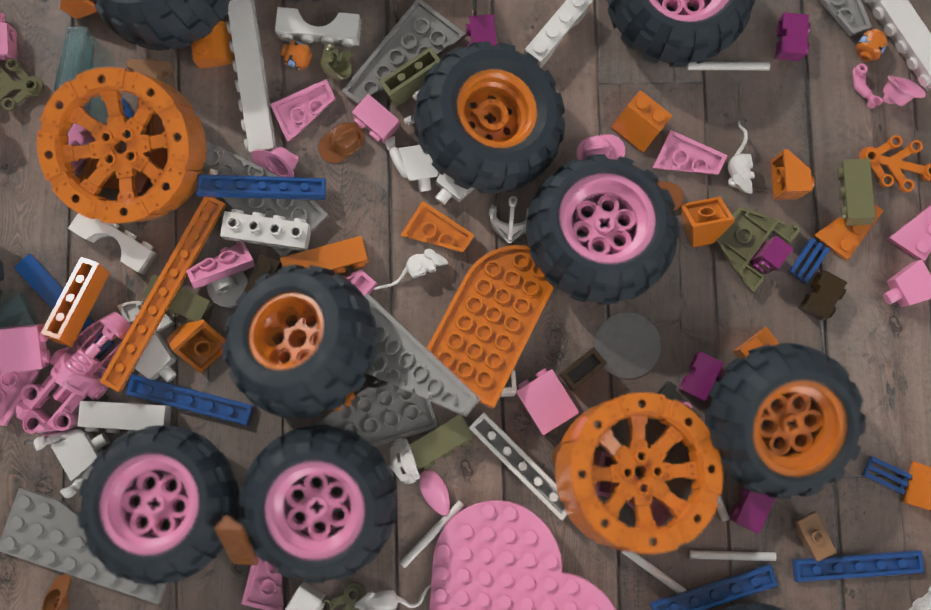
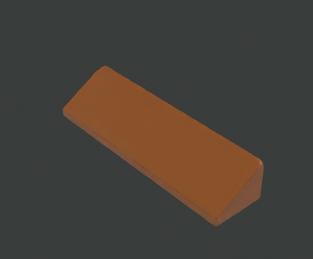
[215,516,259,565]

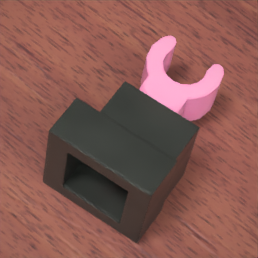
[656,381,692,408]

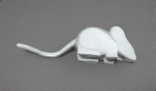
[728,121,755,194]
[374,249,448,290]
[354,585,431,610]

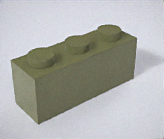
[379,47,440,108]
[837,158,875,226]
[142,274,215,323]
[409,414,474,470]

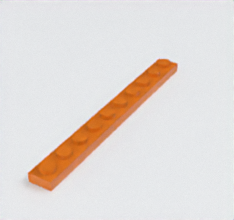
[99,197,226,392]

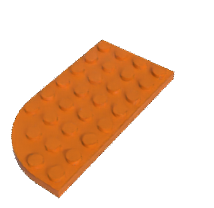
[427,245,554,409]

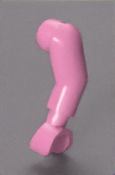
[852,64,883,109]

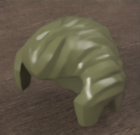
[320,44,352,80]

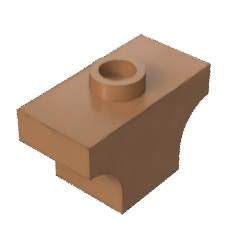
[126,58,174,82]
[794,511,836,562]

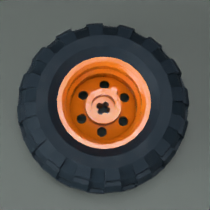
[414,41,565,194]

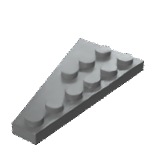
[342,0,466,105]

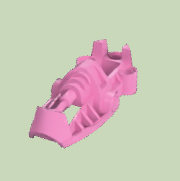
[16,312,131,436]

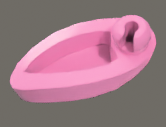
[420,469,450,516]

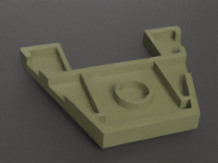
[715,206,802,293]

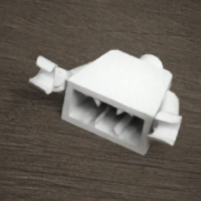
[385,136,439,192]
[33,429,110,498]

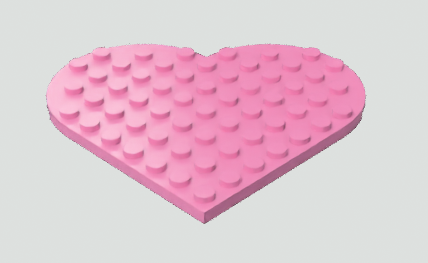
[429,500,616,610]

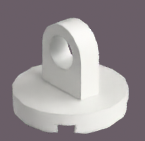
[207,271,249,308]

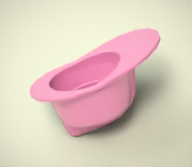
[883,75,926,106]
[577,134,625,161]
[251,147,299,177]

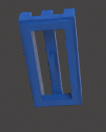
[788,238,830,284]
[862,456,912,494]

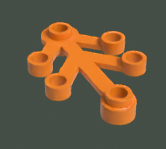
[859,135,931,193]

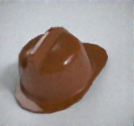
[319,122,365,163]

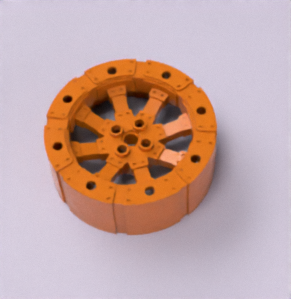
[37,67,207,223]
[555,392,723,554]

